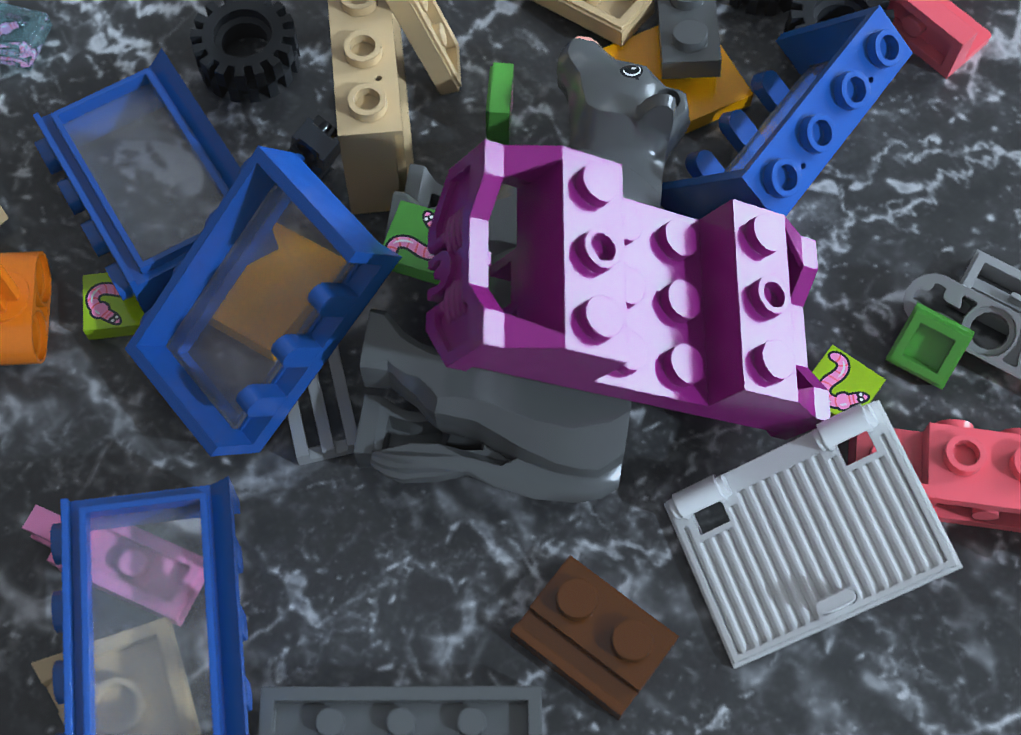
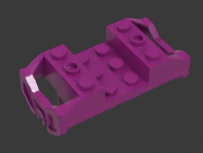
[426,139,831,440]

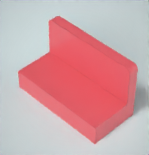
[887,0,991,79]

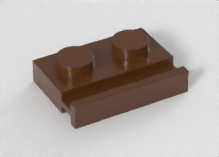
[510,555,679,721]

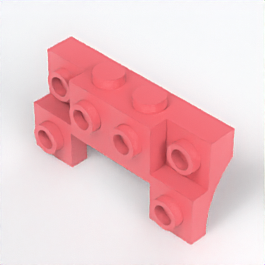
[848,419,1021,533]

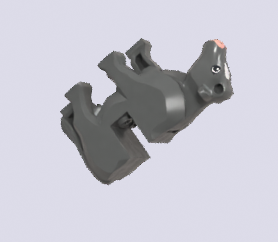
[353,36,690,503]

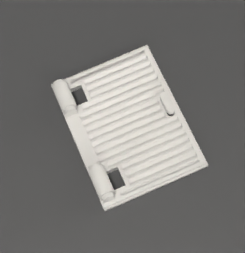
[664,400,963,669]

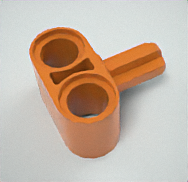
[0,251,52,366]

